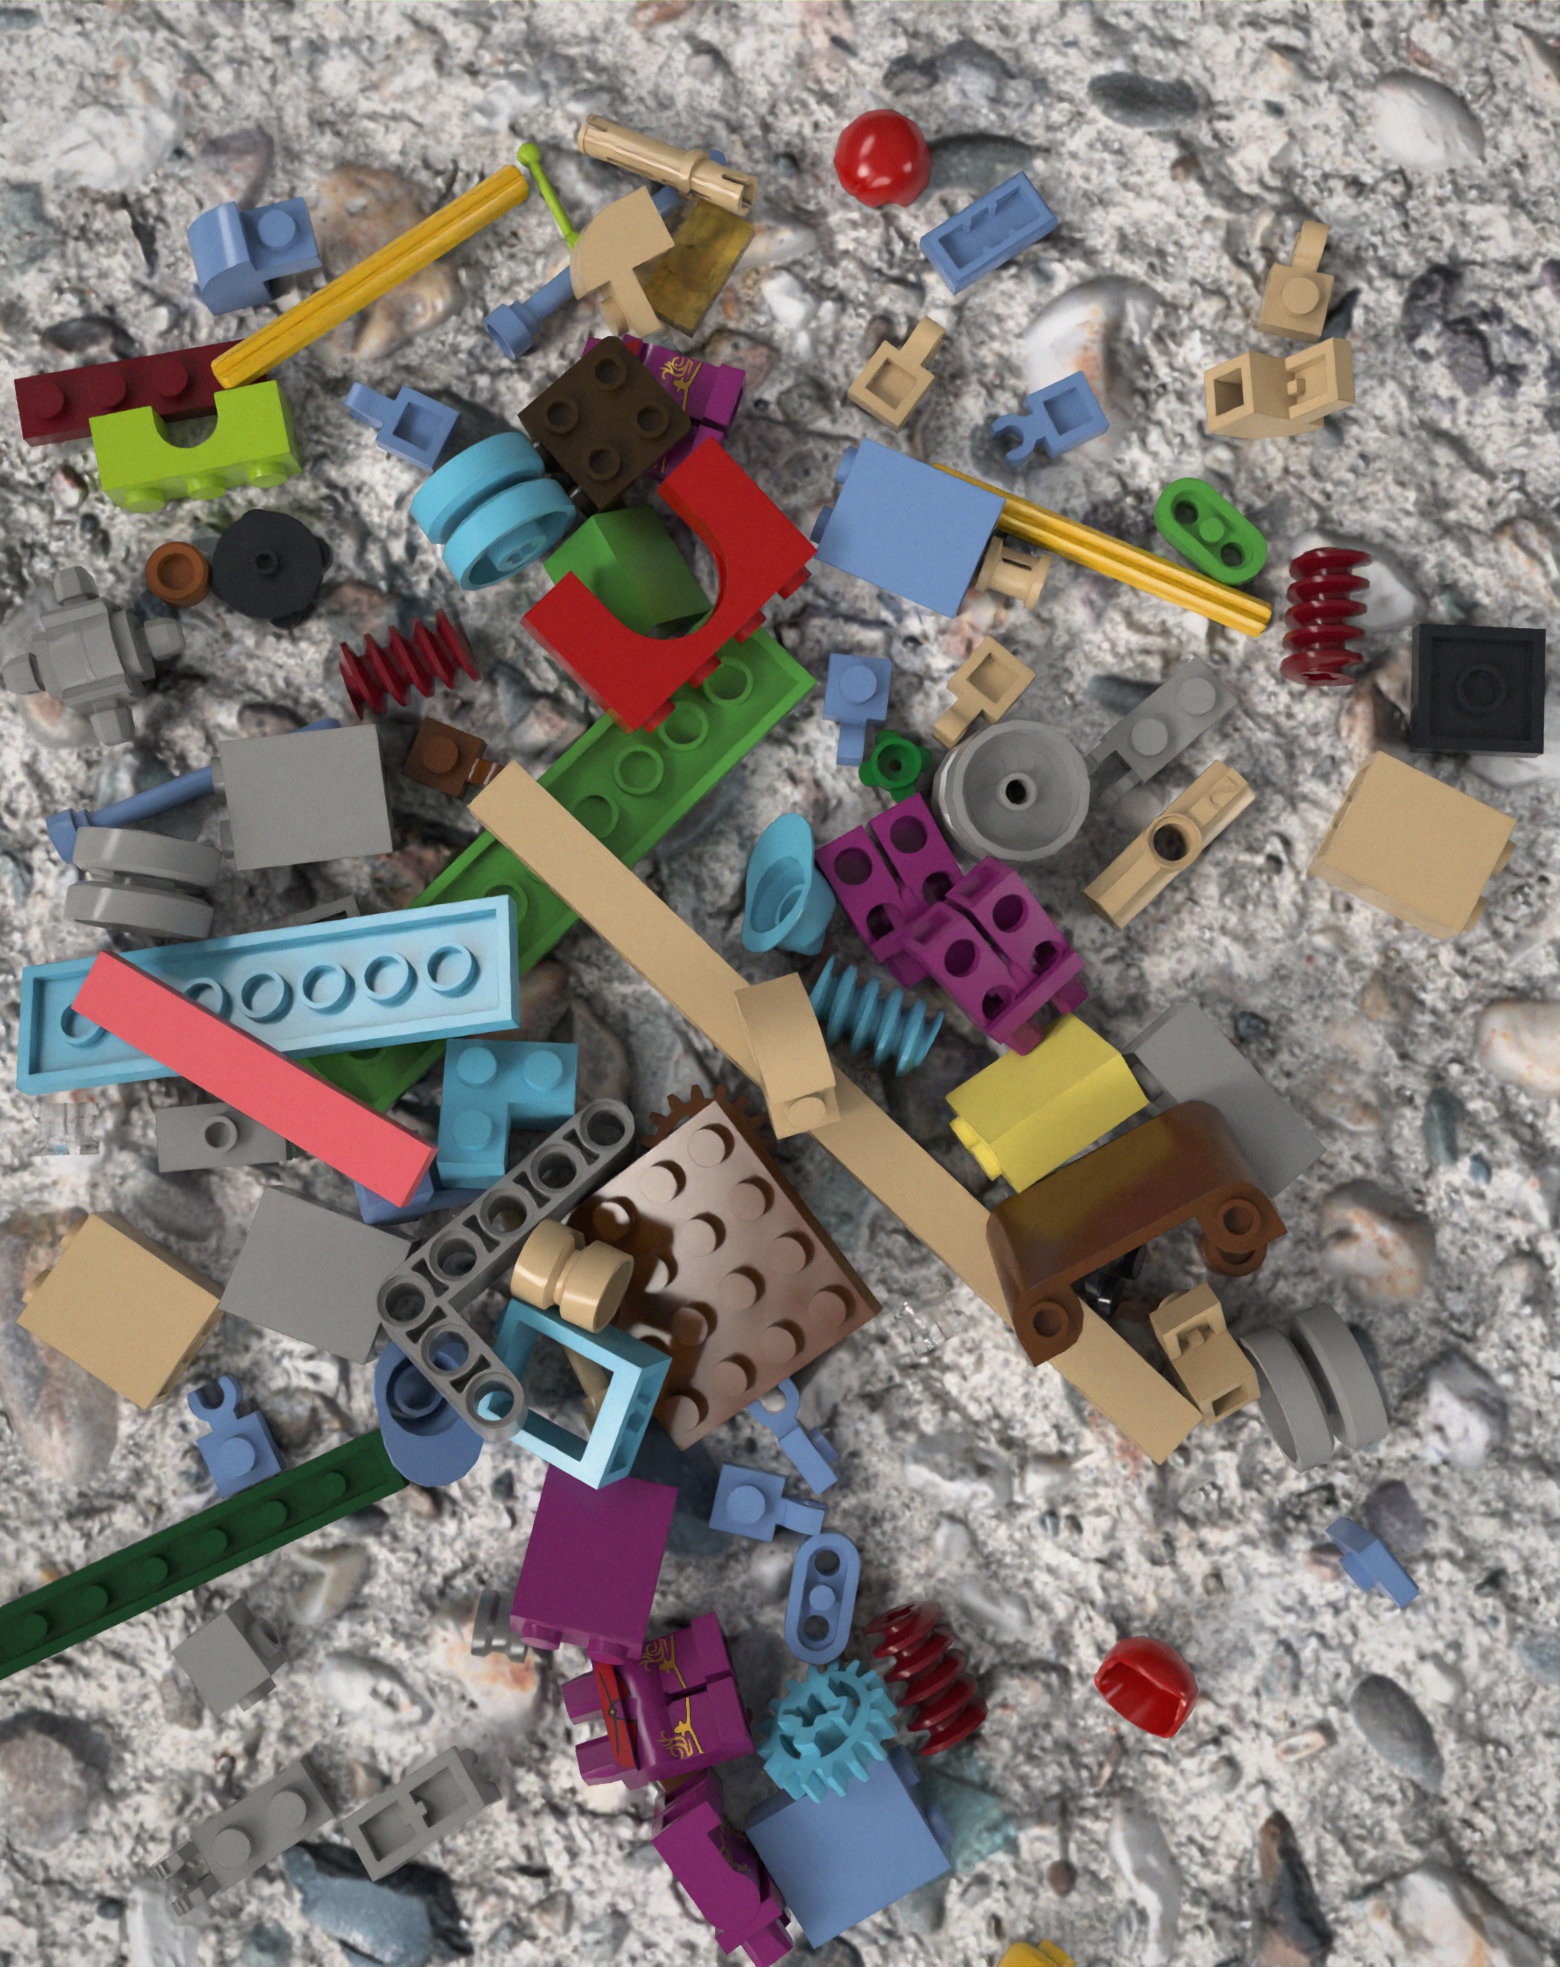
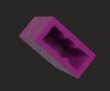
[510,1463,678,1665]

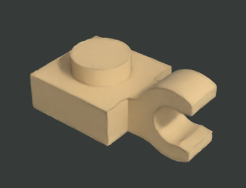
[1255,220,1335,344]
[848,315,946,434]
[931,635,1037,751]

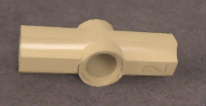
[1080,759,1256,932]

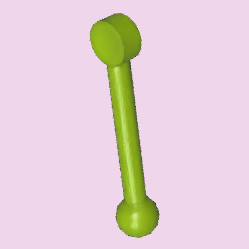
[517,142,579,253]

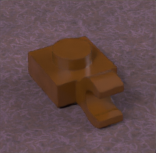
[401,716,505,802]

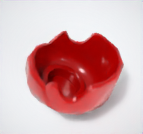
[833,109,933,209]
[1094,1635,1199,1738]

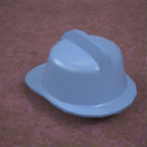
[372,1341,484,1487]

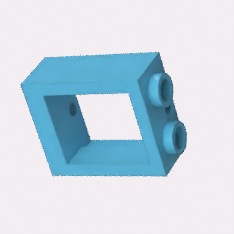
[478,1297,672,1490]

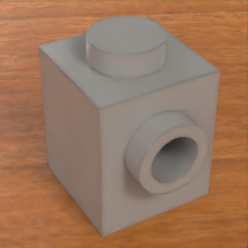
[171,1598,286,1717]

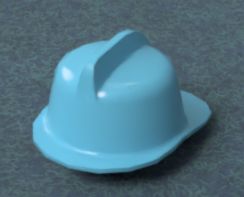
[741,813,837,956]

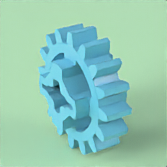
[756,1658,898,1803]

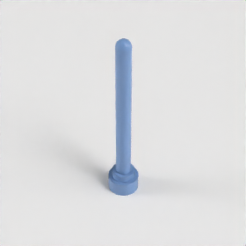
[483,149,726,360]
[46,718,342,864]

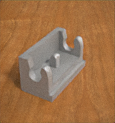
[341,1746,503,1882]

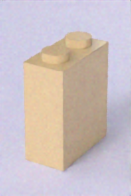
[1307,750,1518,940]
[16,1211,225,1410]

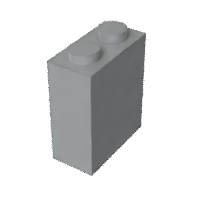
[210,724,397,871]
[217,1185,422,1366]

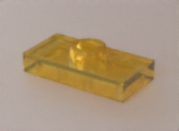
[643,199,755,338]

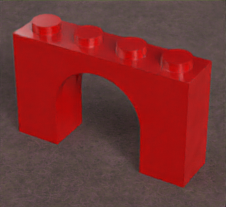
[520,435,818,735]

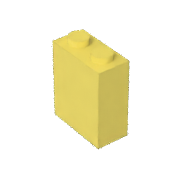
[944,1012,1149,1193]

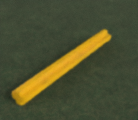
[211,165,529,390]
[931,463,1273,637]

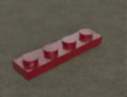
[14,339,271,447]

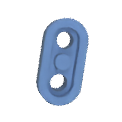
[784,1528,860,1665]

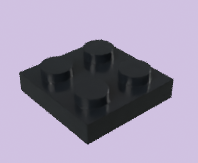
[1410,623,1546,758]

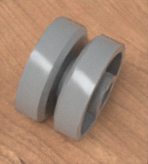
[931,719,1091,866]
[63,827,223,941]
[1237,1302,1389,1473]

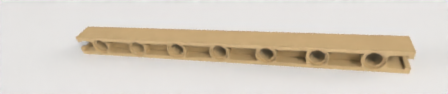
[467,759,1205,1465]

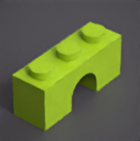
[89,380,304,513]

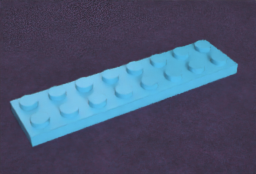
[16,894,520,1096]

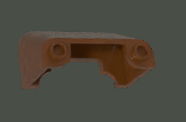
[986,1100,1288,1367]

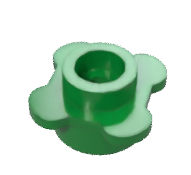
[858,729,932,803]

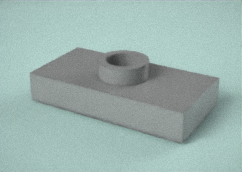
[155,1102,292,1173]

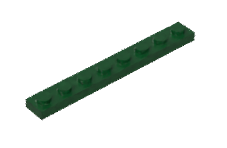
[0,1427,410,1680]

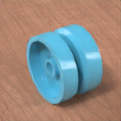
[410,431,577,591]

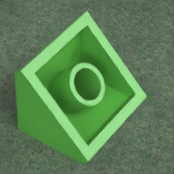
[543,503,712,640]

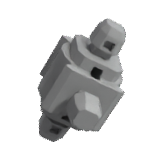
[2,566,186,746]

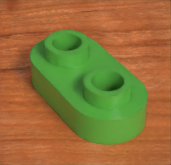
[1154,478,1267,588]

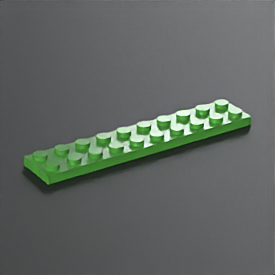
[293,608,817,1114]

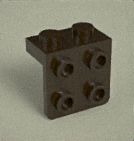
[517,336,692,519]

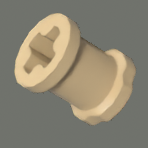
[974,536,1053,611]

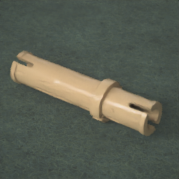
[578,114,758,216]

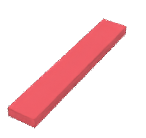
[71,950,440,1208]

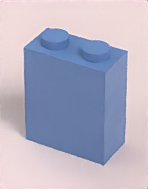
[810,437,1007,619]
[745,1739,956,1949]

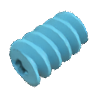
[809,954,946,1079]

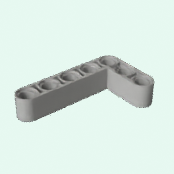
[374,1098,636,1442]

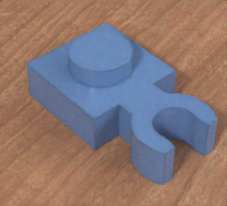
[989,370,1109,468]
[187,1373,287,1499]

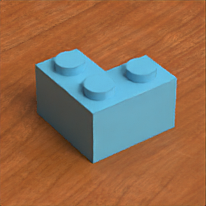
[436,1038,579,1189]

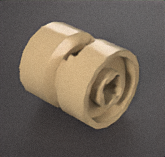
[510,1217,634,1334]

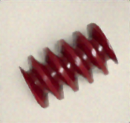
[1279,547,1372,687]
[339,608,481,722]
[862,1600,989,1756]

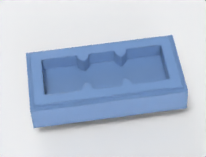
[919,170,1058,296]
[1325,1517,1420,1608]

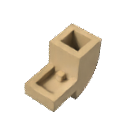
[569,186,675,339]
[1204,337,1356,439]
[733,972,841,1140]
[1144,1282,1262,1429]

